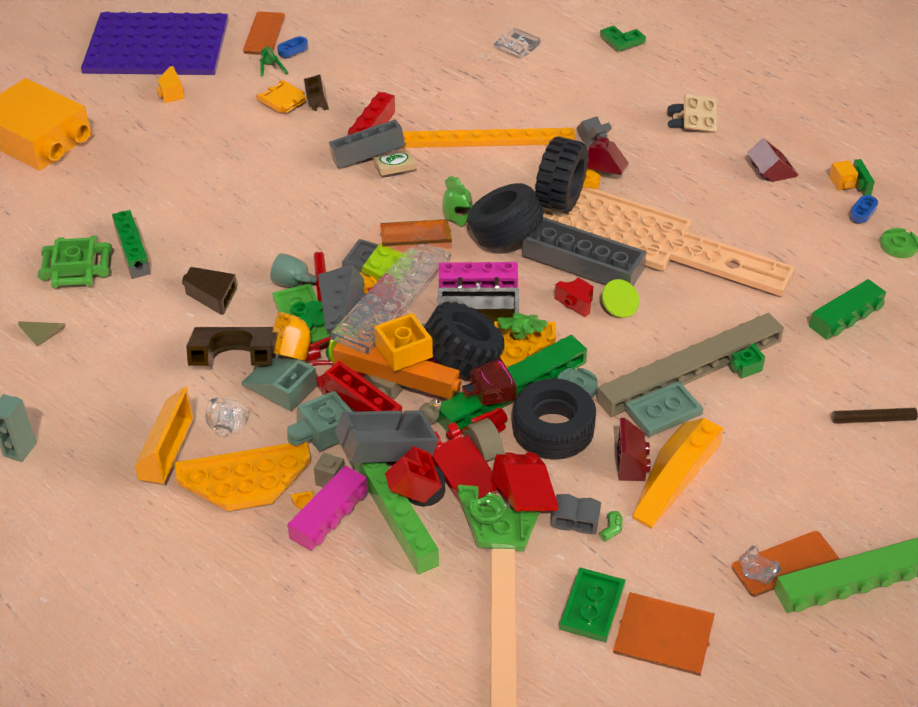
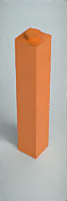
[333,336,462,399]

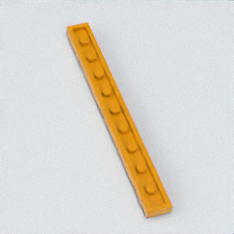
[400,127,576,148]

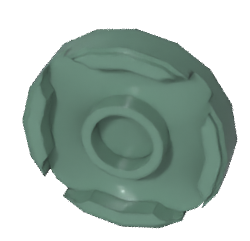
[557,368,598,398]

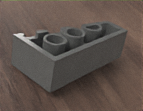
[318,264,364,335]

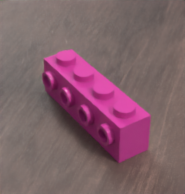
[439,262,518,288]
[287,465,368,551]

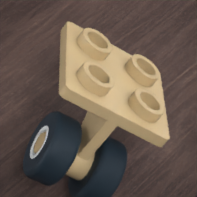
[667,94,717,133]

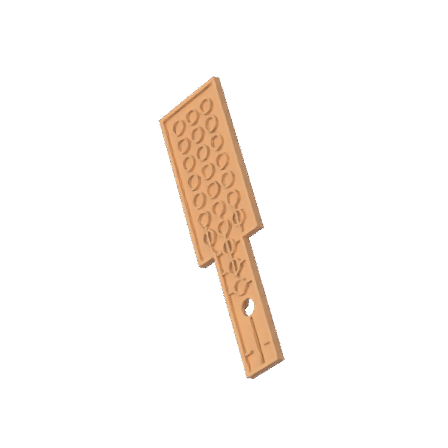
[542,187,795,297]

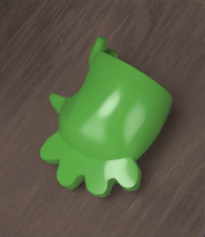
[442,176,473,226]

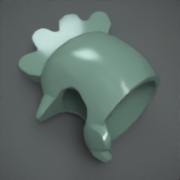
[270,253,317,287]

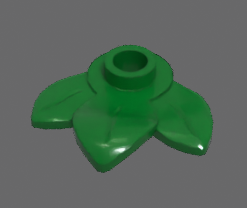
[290,301,325,329]

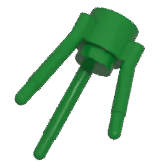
[259,46,288,76]

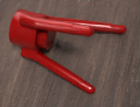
[305,335,334,366]
[460,407,508,435]

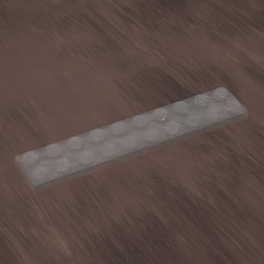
[330,239,451,354]

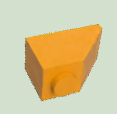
[156,66,184,103]

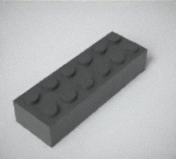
[522,217,647,286]

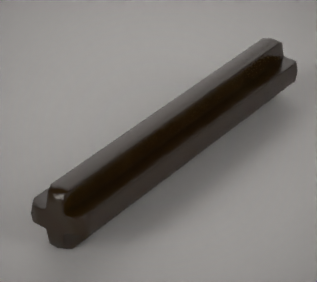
[832,407,918,424]

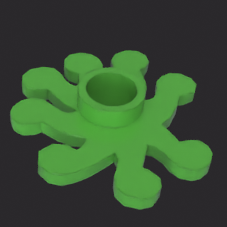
[497,313,547,340]

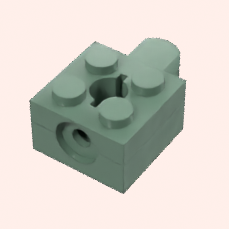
[287,391,353,451]

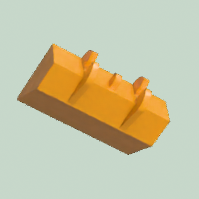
[134,386,194,484]

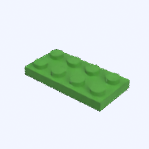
[272,283,330,344]

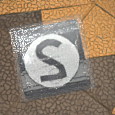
[494,27,541,58]

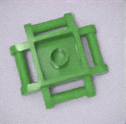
[37,235,112,288]

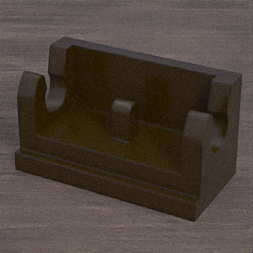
[304,74,329,111]

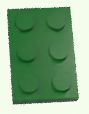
[559,567,626,643]

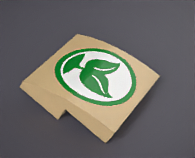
[372,150,416,176]

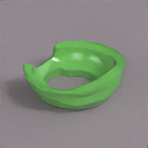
[469,493,506,524]

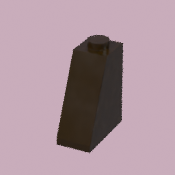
[182,267,237,315]

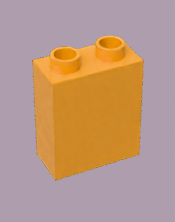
[0,78,92,171]

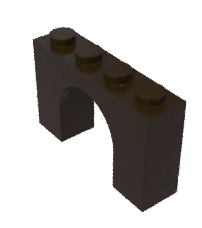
[186,327,277,366]

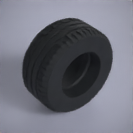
[467,183,544,249]
[512,378,596,460]

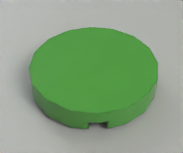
[880,228,918,258]

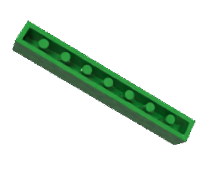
[437,334,587,432]

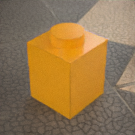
[829,160,858,191]

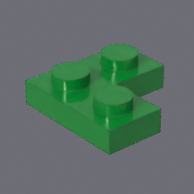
[600,25,646,52]

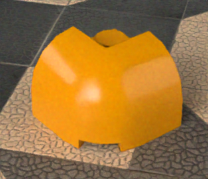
[273,312,310,361]

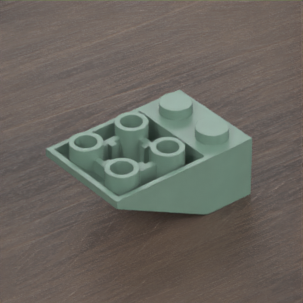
[241,358,317,411]

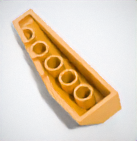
[632,418,724,529]

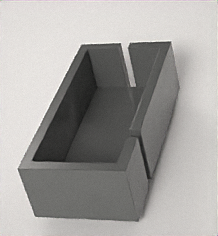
[335,410,439,463]

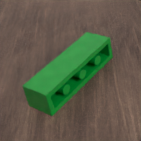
[809,279,886,340]

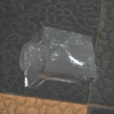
[739,545,781,584]

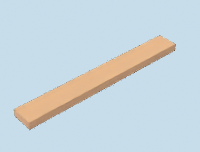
[491,549,517,707]

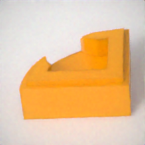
[291,490,314,510]

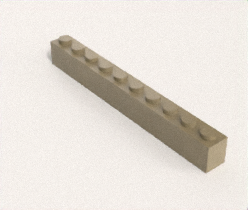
[597,312,784,418]

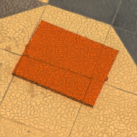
[380,219,452,247]
[613,592,715,676]

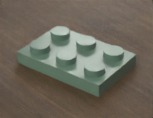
[625,381,704,437]

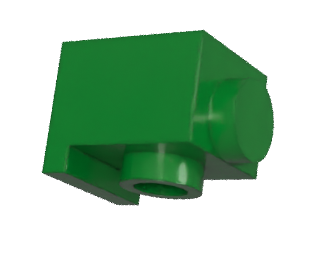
[730,343,765,379]

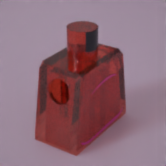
[462,358,517,405]

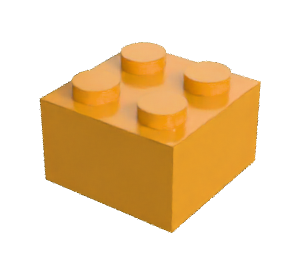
[374,312,433,371]

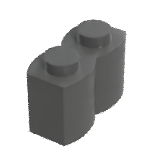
[551,494,602,534]

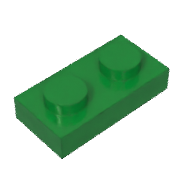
[853,159,875,196]

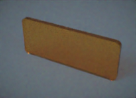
[243,11,285,55]
[731,531,839,597]

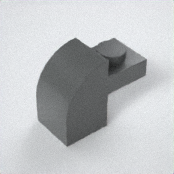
[576,116,612,147]

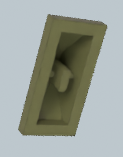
[18,321,65,347]

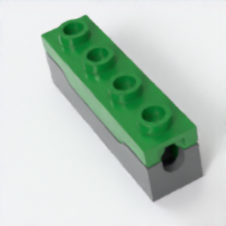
[112,210,150,279]

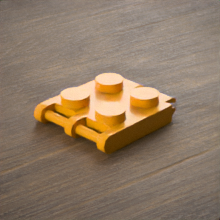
[256,80,307,113]

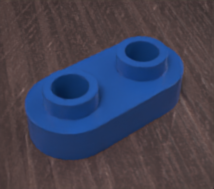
[277,36,308,58]
[850,195,878,223]

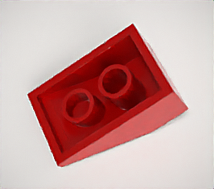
[491,452,559,511]

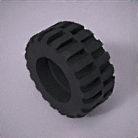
[535,136,589,213]
[424,301,505,378]

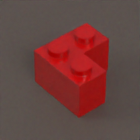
[385,446,442,503]

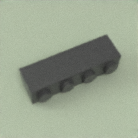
[329,119,405,169]

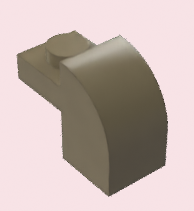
[462,418,505,461]

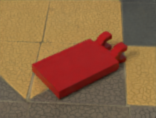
[432,422,500,506]

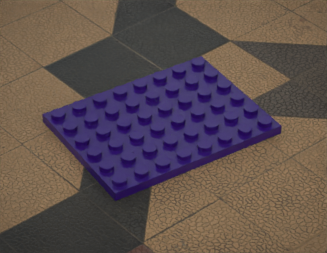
[81,11,229,75]

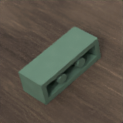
[0,394,36,462]

